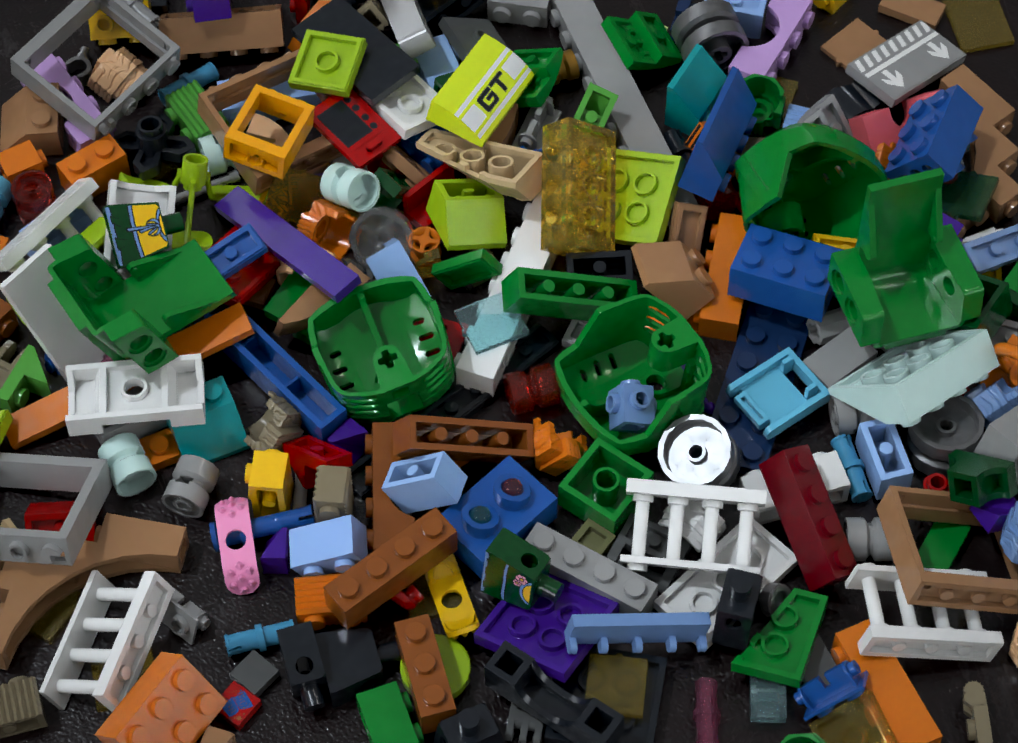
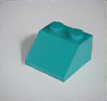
[664,44,727,136]
[166,376,250,463]

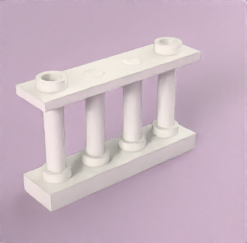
[0,177,104,272]
[620,478,767,575]
[845,563,1004,662]
[39,570,175,712]

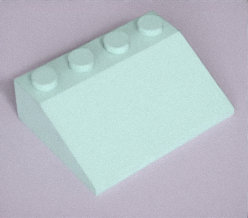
[828,329,1000,427]

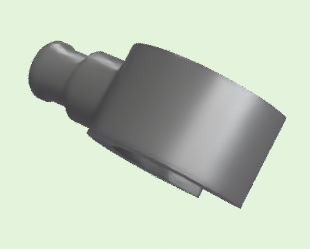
[65,46,93,87]

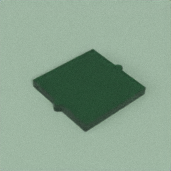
[942,171,999,222]

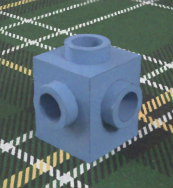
[606,379,657,434]

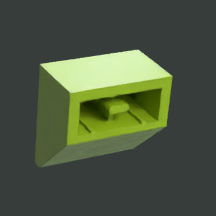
[426,178,507,251]

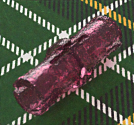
[693,677,721,743]

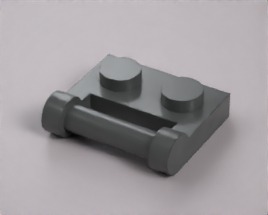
[607,512,692,593]

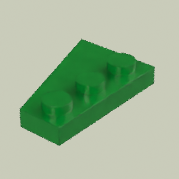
[731,588,829,688]

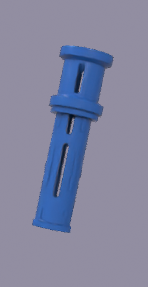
[209,504,315,553]

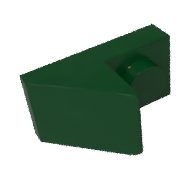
[373,167,412,217]

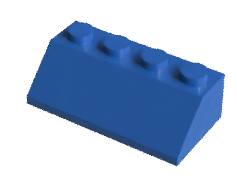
[677,66,757,202]

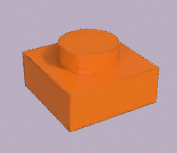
[139,428,181,471]

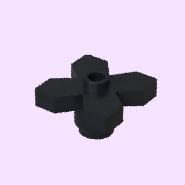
[113,113,196,181]

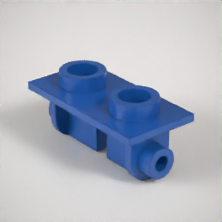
[794,660,869,721]

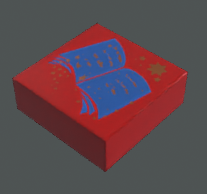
[217,681,262,731]

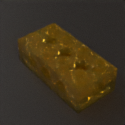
[541,117,616,256]

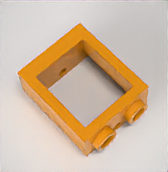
[223,84,315,180]

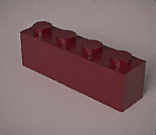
[759,444,857,592]

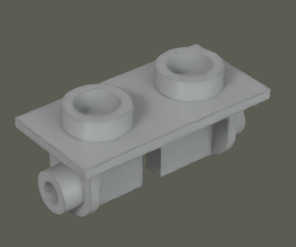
[512,96,562,150]
[162,583,211,645]

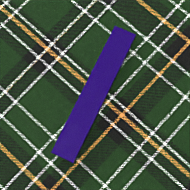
[214,186,362,303]

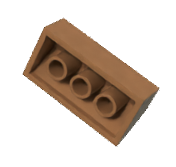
[158,4,285,60]

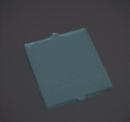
[454,292,529,355]

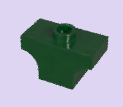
[947,449,1018,508]

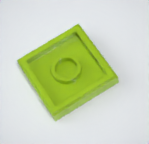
[288,29,368,98]

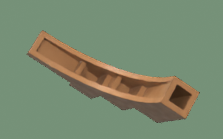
[939,64,1018,238]
[0,513,190,670]

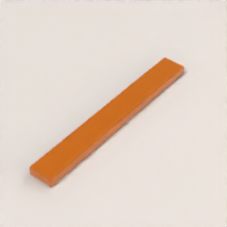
[6,302,255,450]

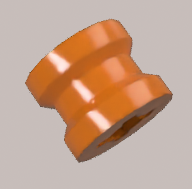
[409,226,441,267]

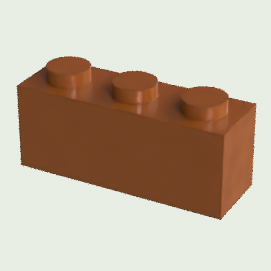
[394,614,457,735]

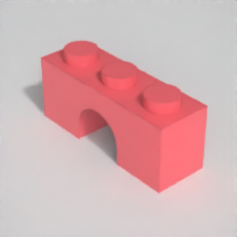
[848,89,941,153]

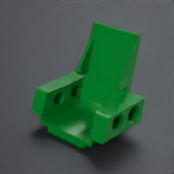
[827,168,984,350]
[47,234,237,374]

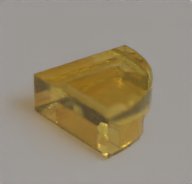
[412,248,441,279]

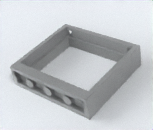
[10,0,180,142]
[0,452,113,566]

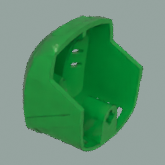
[734,123,888,240]
[308,276,456,425]
[554,294,712,456]

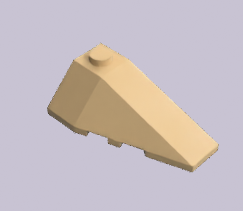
[416,128,545,201]

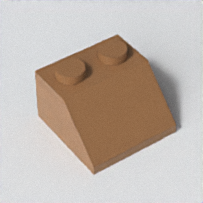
[0,83,64,156]
[631,241,715,320]

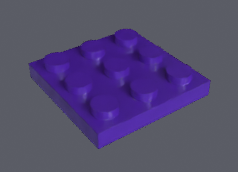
[473,574,619,683]

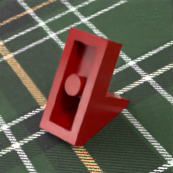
[282,435,352,489]

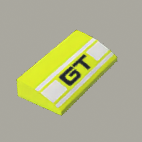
[426,33,535,148]

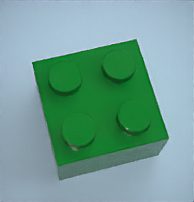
[558,437,654,536]

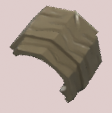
[244,391,305,452]

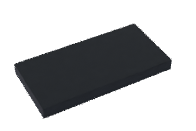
[292,0,421,107]

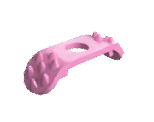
[214,496,260,595]

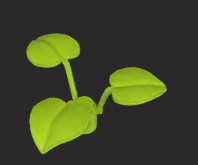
[119,153,262,251]

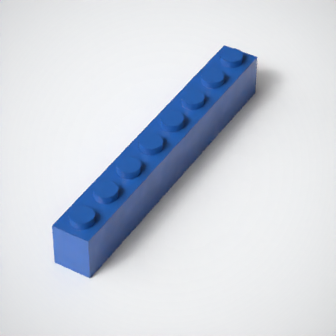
[193,304,348,443]

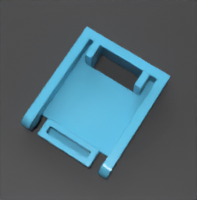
[725,347,830,440]

